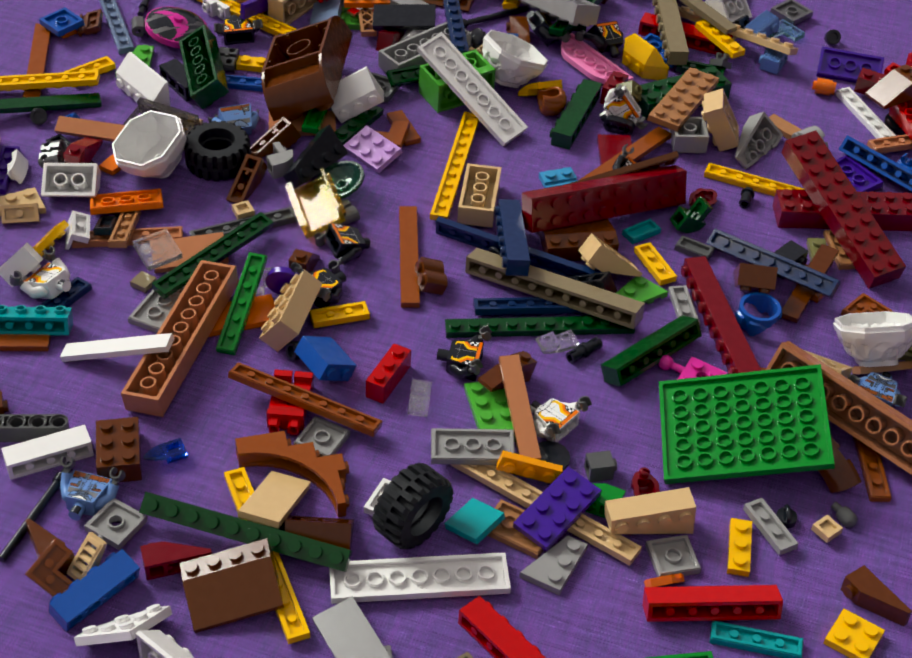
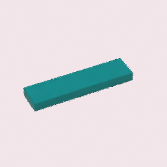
[709,621,803,658]

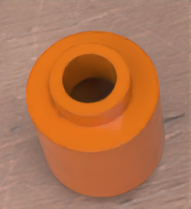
[812,78,837,96]

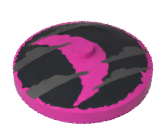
[145,6,208,48]

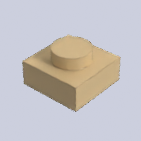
[231,200,255,219]
[811,515,843,543]

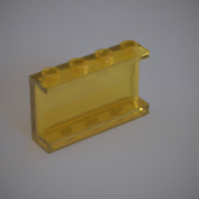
[285,168,346,239]

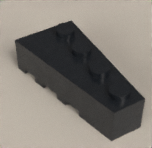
[283,124,348,191]

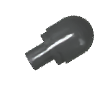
[831,501,858,528]

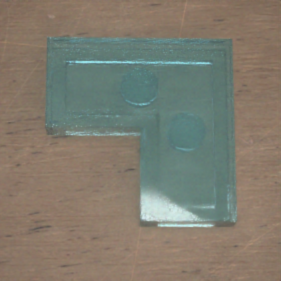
[768,19,805,42]

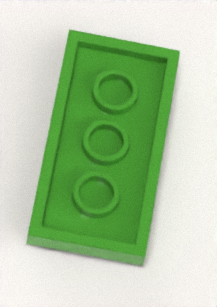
[464,381,516,442]

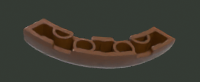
[818,437,862,493]

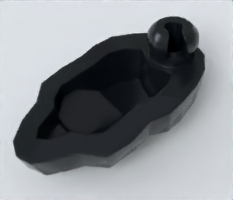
[469,28,487,49]

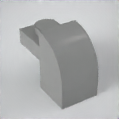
[266,141,294,179]

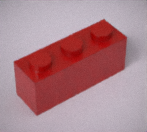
[366,343,411,404]

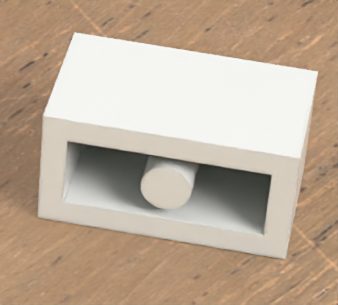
[0,242,43,288]

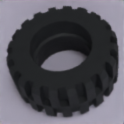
[184,121,251,182]
[372,463,454,549]

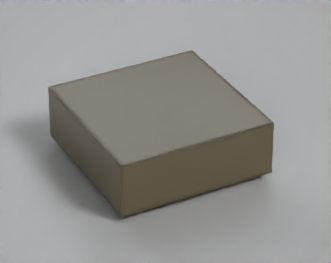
[130,271,157,293]

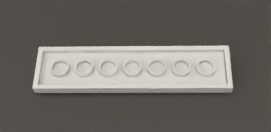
[416,32,528,146]
[329,553,511,604]

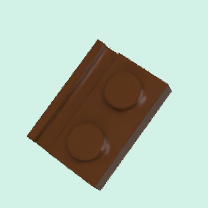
[77,9,103,37]

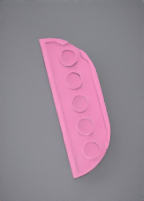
[560,33,633,84]

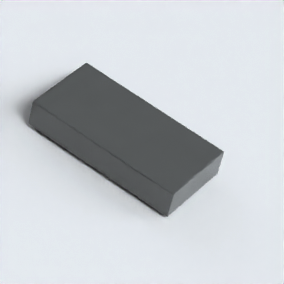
[674,235,715,260]

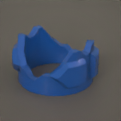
[735,292,782,337]

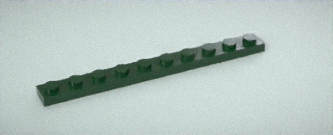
[445,316,635,338]
[139,492,353,572]

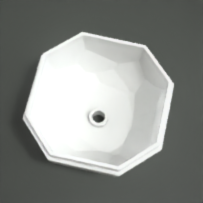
[112,110,187,178]

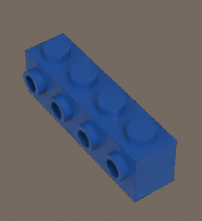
[49,549,140,632]

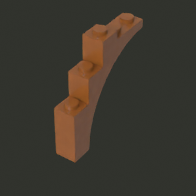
[235,431,350,517]

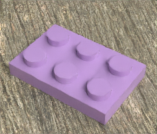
[343,125,402,174]

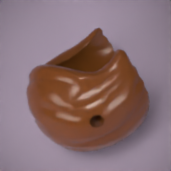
[537,86,567,116]

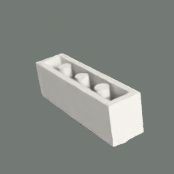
[1,425,94,480]

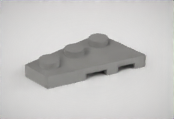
[519,536,588,595]

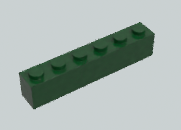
[549,79,602,150]
[601,315,702,387]

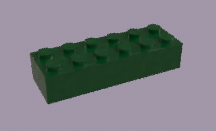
[179,24,229,109]
[637,66,732,121]

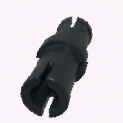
[566,337,603,364]

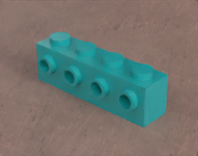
[0,305,73,335]

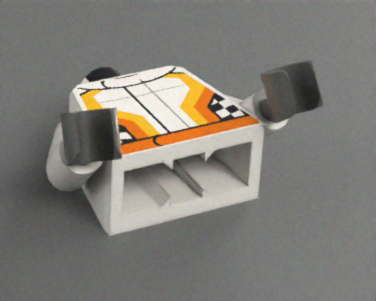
[599,84,648,130]
[9,246,71,299]
[530,396,592,443]

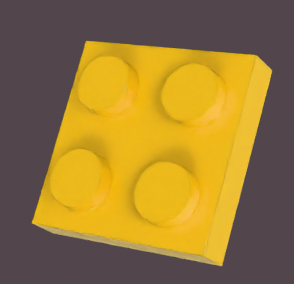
[823,608,885,658]

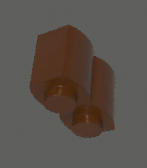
[414,257,448,295]

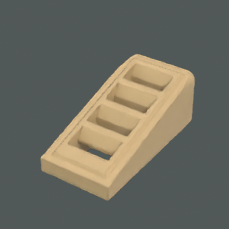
[67,532,107,580]

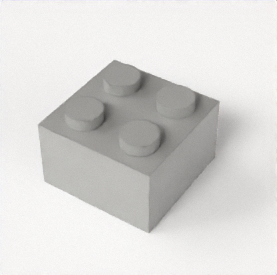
[669,117,709,154]

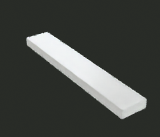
[835,87,896,139]
[60,333,174,362]

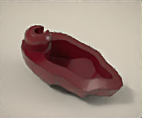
[688,188,717,207]
[631,467,660,496]

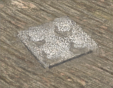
[132,228,183,271]

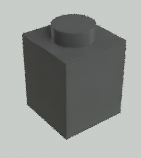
[584,450,617,482]

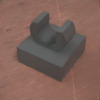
[709,52,732,69]

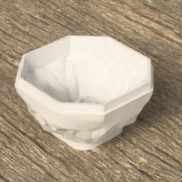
[482,30,548,88]
[833,311,912,367]

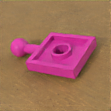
[658,355,727,380]

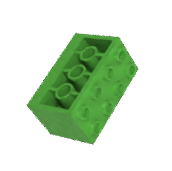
[419,49,496,113]

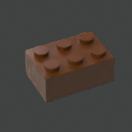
[96,417,142,482]

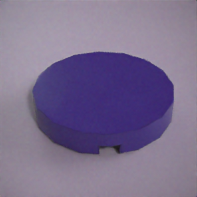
[265,267,299,295]

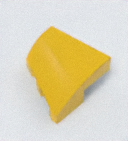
[518,79,562,96]

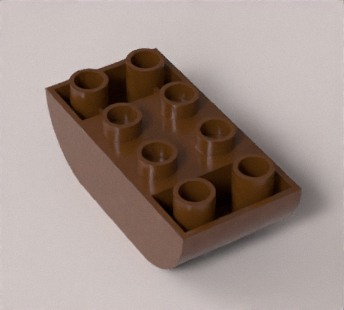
[261,16,353,121]

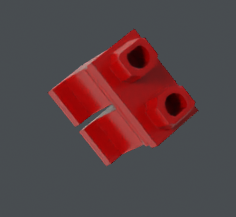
[266,369,314,435]

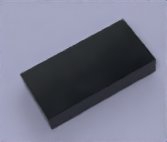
[93,216,118,235]

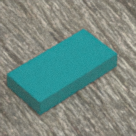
[622,218,661,245]

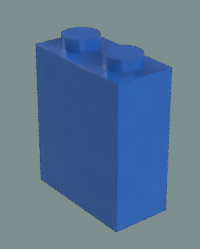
[294,336,357,381]

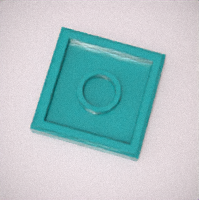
[444,498,505,544]

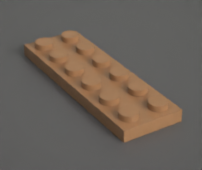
[647,67,719,132]

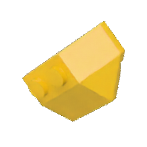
[622,33,669,80]

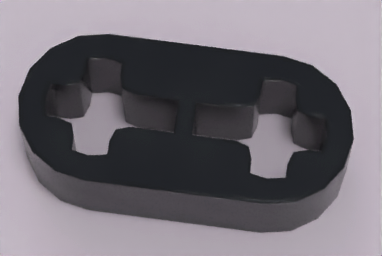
[603,115,635,135]

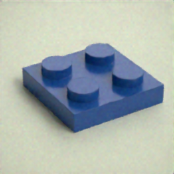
[39,7,85,37]

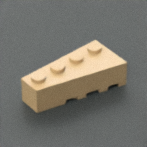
[604,487,696,534]

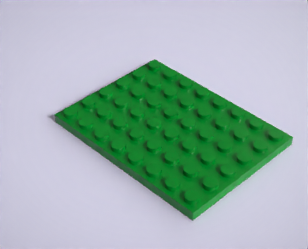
[659,364,835,484]

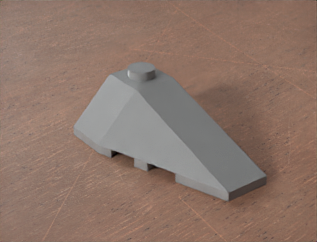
[735,111,783,169]

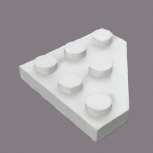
[74,604,172,646]

